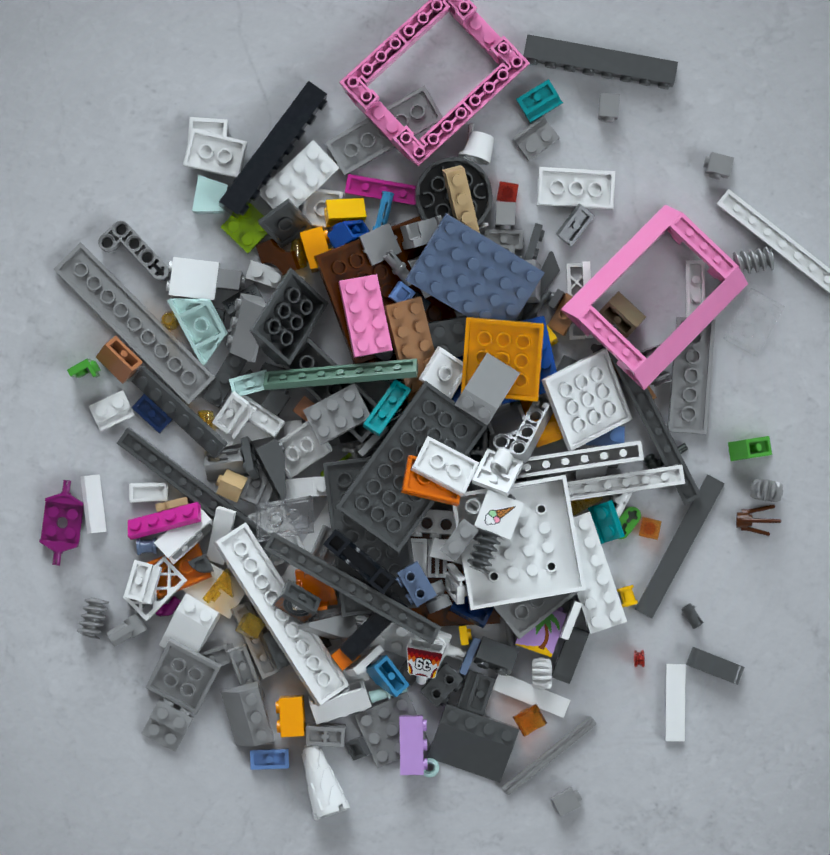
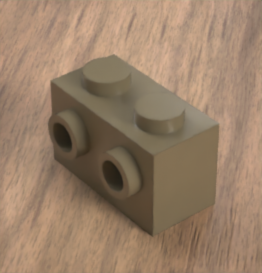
[599,291,646,338]

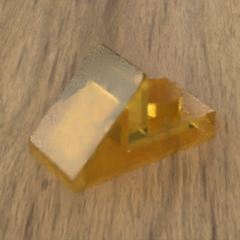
[202,568,234,603]

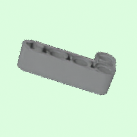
[98,221,170,281]
[493,393,553,464]

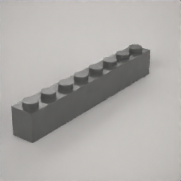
[523,34,678,89]

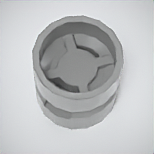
[426,579,452,614]

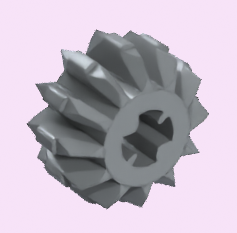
[750,479,783,502]

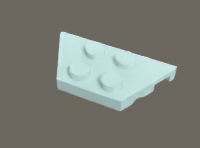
[168,298,228,365]

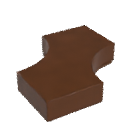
[256,239,301,276]

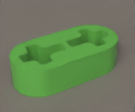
[619,507,641,539]

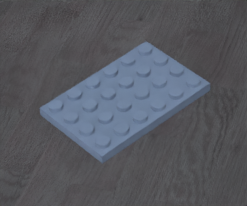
[405,213,545,321]

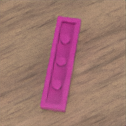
[345,174,416,205]
[128,502,201,540]

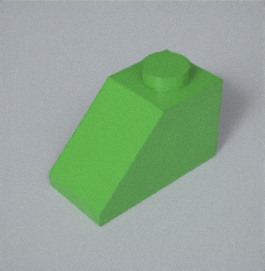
[728,436,772,461]

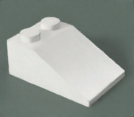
[159,593,222,653]

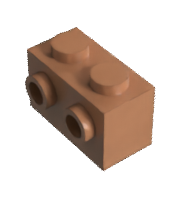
[96,336,143,384]

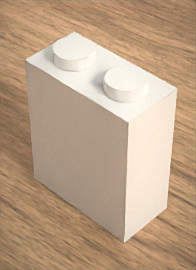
[166,257,220,302]

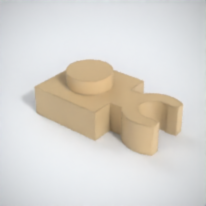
[155,497,190,512]

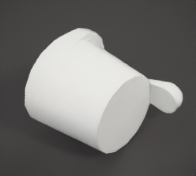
[458,123,495,165]

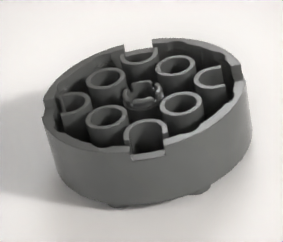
[414,157,493,225]

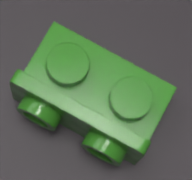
[67,359,101,378]

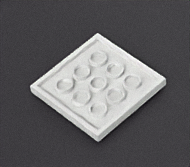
[541,349,633,451]

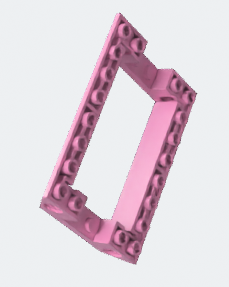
[339,0,530,167]
[561,205,748,390]

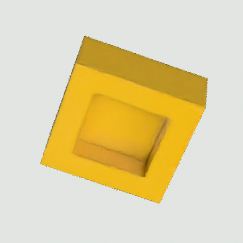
[459,625,472,646]

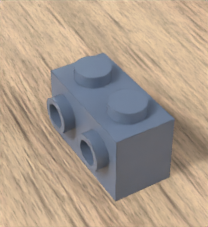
[396,561,437,607]

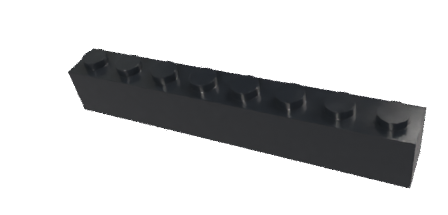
[219,81,328,219]

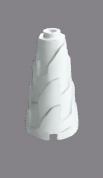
[301,745,351,820]

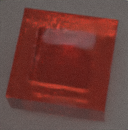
[497,181,519,202]

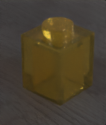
[235,612,265,640]

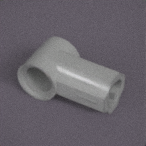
[106,613,148,647]

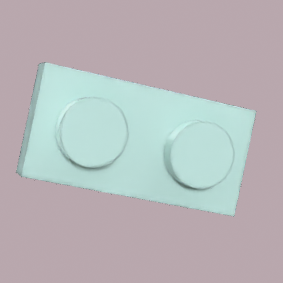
[229,370,267,396]

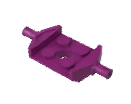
[39,480,84,566]

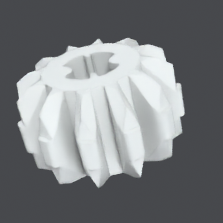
[532,657,552,690]

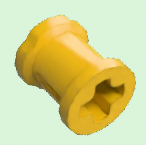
[617,585,638,608]

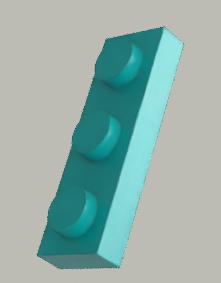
[363,379,412,437]

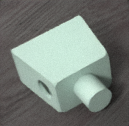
[192,175,229,214]

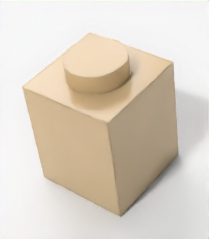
[216,469,248,503]

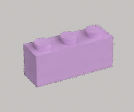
[399,715,427,775]

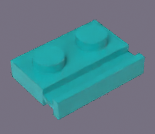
[516,79,563,123]
[588,500,625,544]

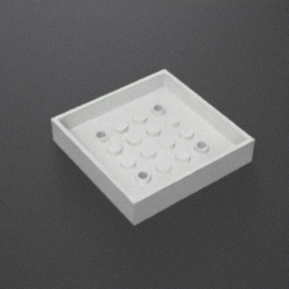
[452,475,586,610]

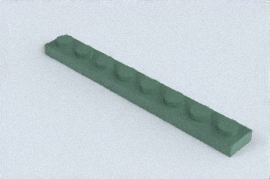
[263,359,418,390]

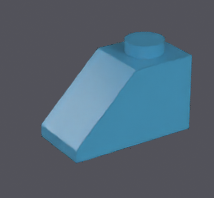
[366,655,409,697]

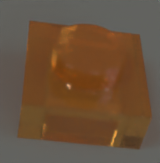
[638,517,662,540]

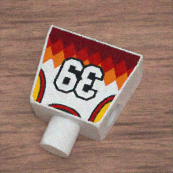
[407,637,446,685]

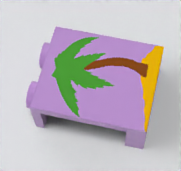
[515,607,567,657]

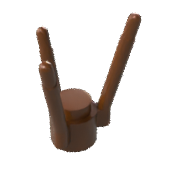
[736,505,781,536]

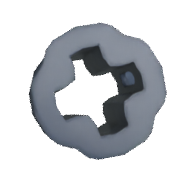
[136,537,157,555]

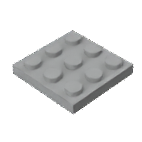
[145,638,222,715]
[354,692,430,768]

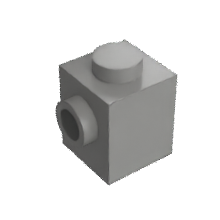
[703,152,734,179]

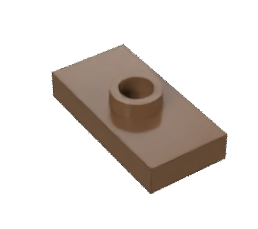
[548,293,573,336]

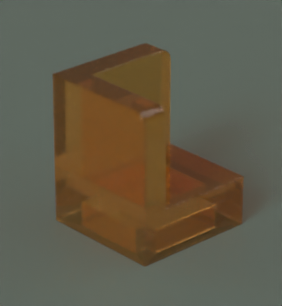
[513,704,547,737]

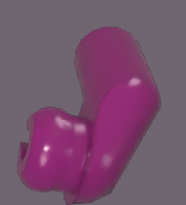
[155,596,181,617]

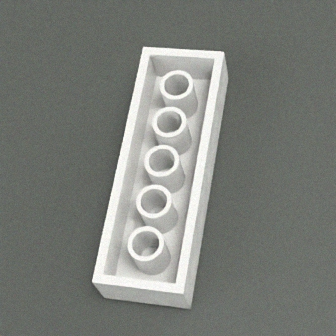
[573,512,627,634]

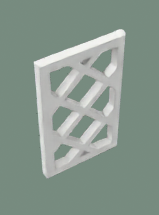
[123,556,188,621]

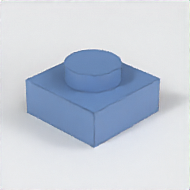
[388,281,416,303]

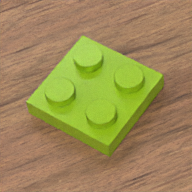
[221,203,268,254]

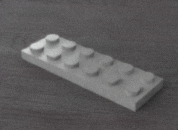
[325,85,443,176]
[668,317,716,435]

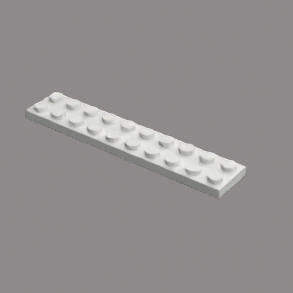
[213,522,349,706]

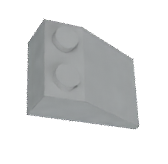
[455,352,520,425]

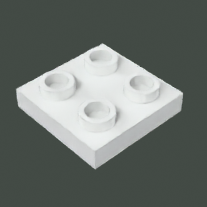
[472,448,523,496]

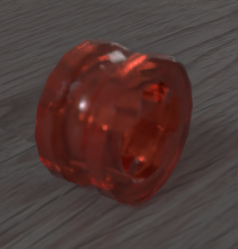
[634,650,645,667]

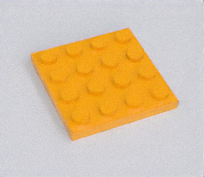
[461,317,544,401]

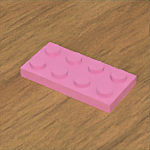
[338,274,393,358]

